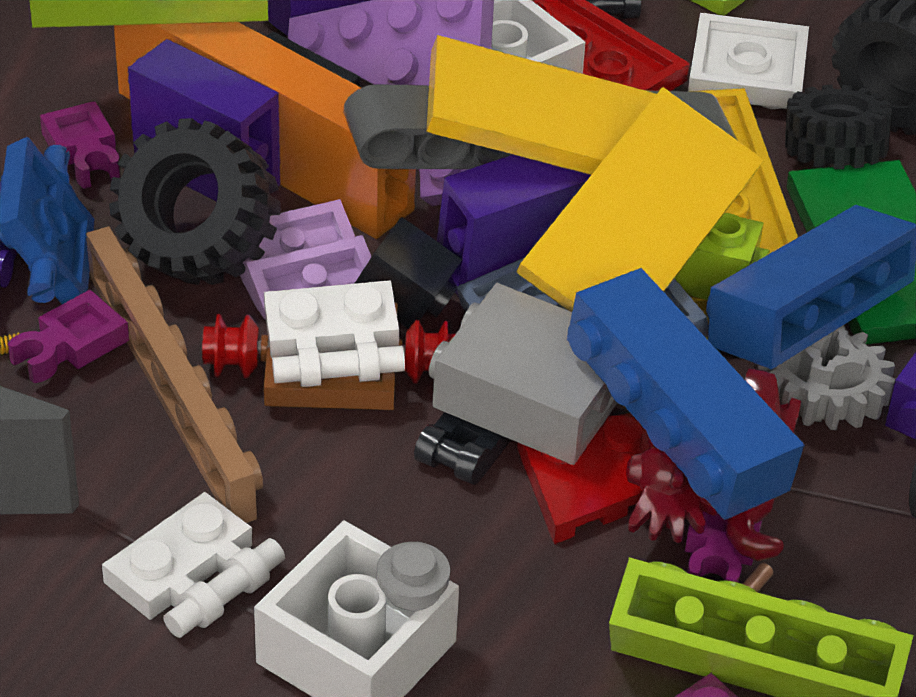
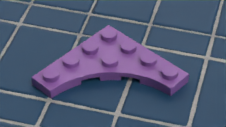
[288,0,494,206]

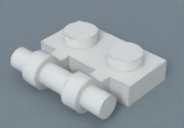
[264,280,405,387]
[102,492,285,638]

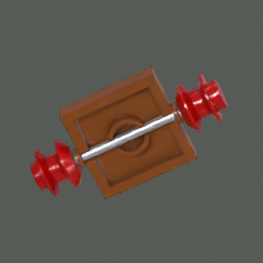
[202,303,456,410]

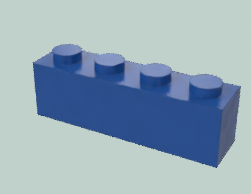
[706,205,916,370]
[567,268,804,520]

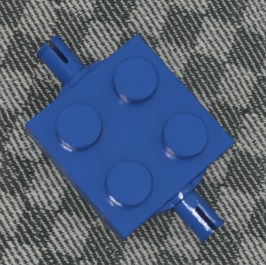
[0,137,95,304]

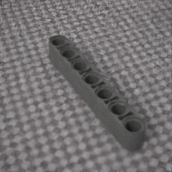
[343,84,738,169]

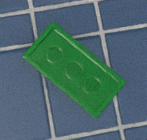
[786,160,916,344]

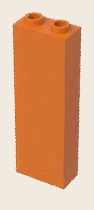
[114,22,416,240]

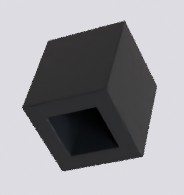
[354,217,463,329]

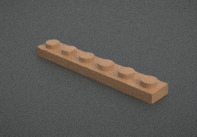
[86,226,263,523]

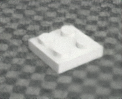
[688,13,809,109]

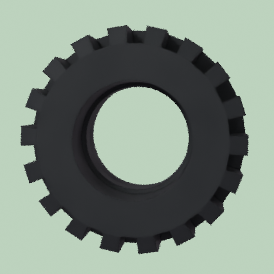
[831,0,916,135]
[109,118,281,285]

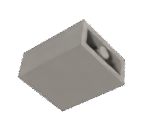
[429,283,617,465]

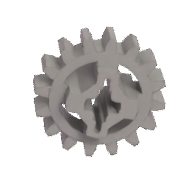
[754,325,895,430]

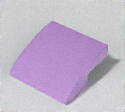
[240,199,371,320]

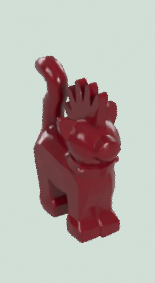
[626,369,801,561]

